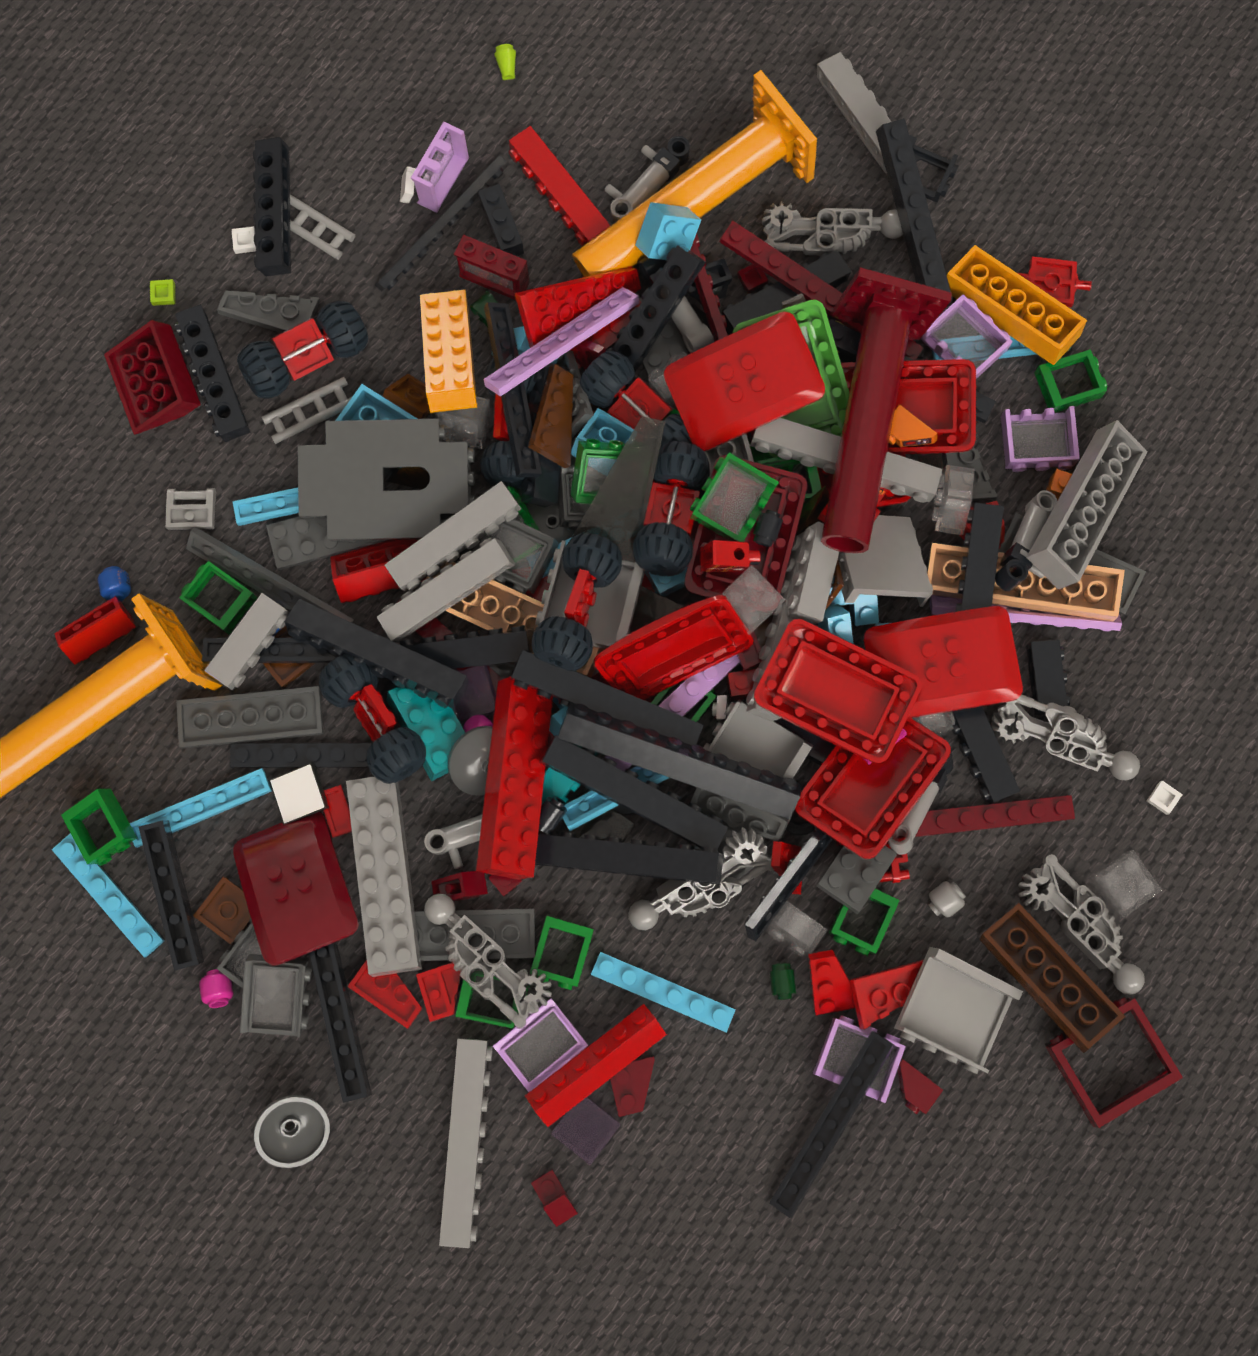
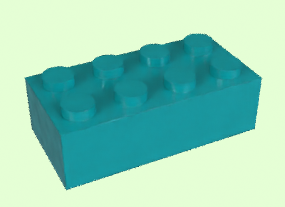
[386,687,465,781]

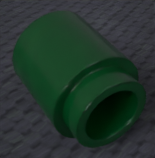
[770,963,796,1000]

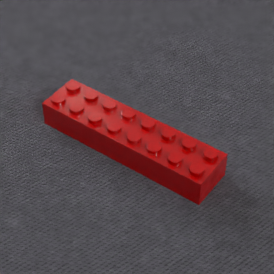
[476,676,553,880]

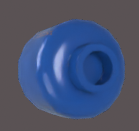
[98,566,131,602]

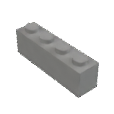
[787,522,839,625]
[204,593,289,690]

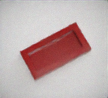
[324,785,352,838]

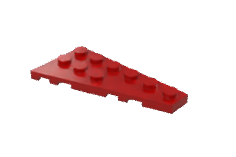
[514,266,641,348]

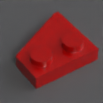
[416,963,461,1022]

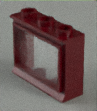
[454,235,530,300]

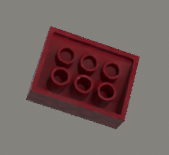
[104,320,201,435]

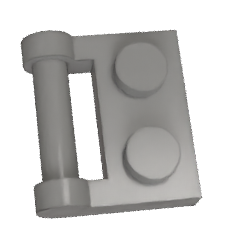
[165,488,216,530]

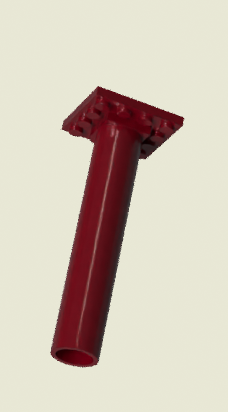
[821,267,952,553]

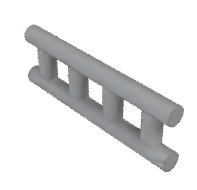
[268,194,355,260]
[262,377,353,444]

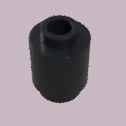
[753,510,783,548]
[539,796,567,834]

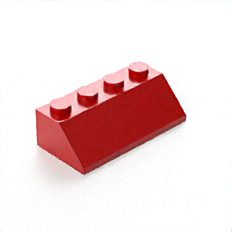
[330,540,426,603]

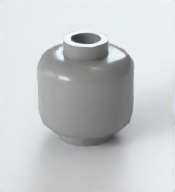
[928,881,966,917]

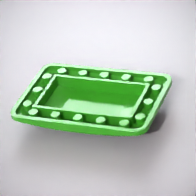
[733,299,850,458]

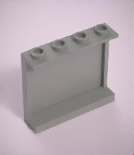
[838,515,933,607]
[536,540,645,649]
[703,699,813,779]
[894,947,1023,1074]

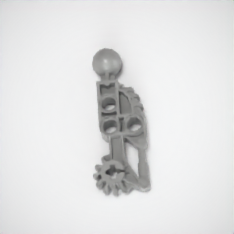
[762,201,903,256]
[991,694,1140,781]
[628,827,774,931]
[1018,854,1145,995]
[424,894,552,1029]

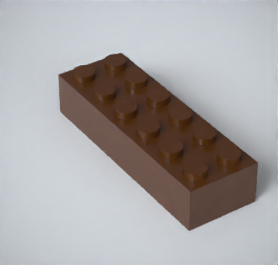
[980,903,1126,1053]

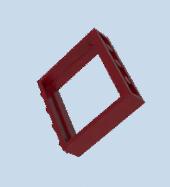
[1046,996,1183,1128]

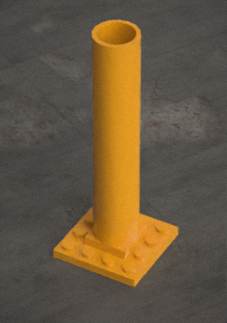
[572,70,817,277]
[0,593,223,798]

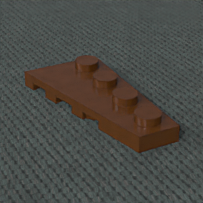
[528,364,573,468]

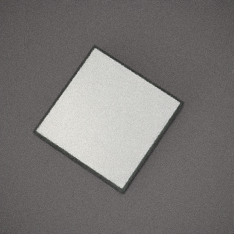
[269,763,329,825]

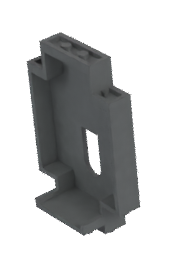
[298,419,475,541]

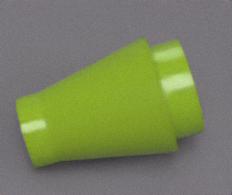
[494,44,516,80]

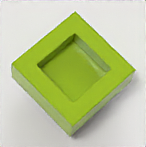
[150,279,176,306]

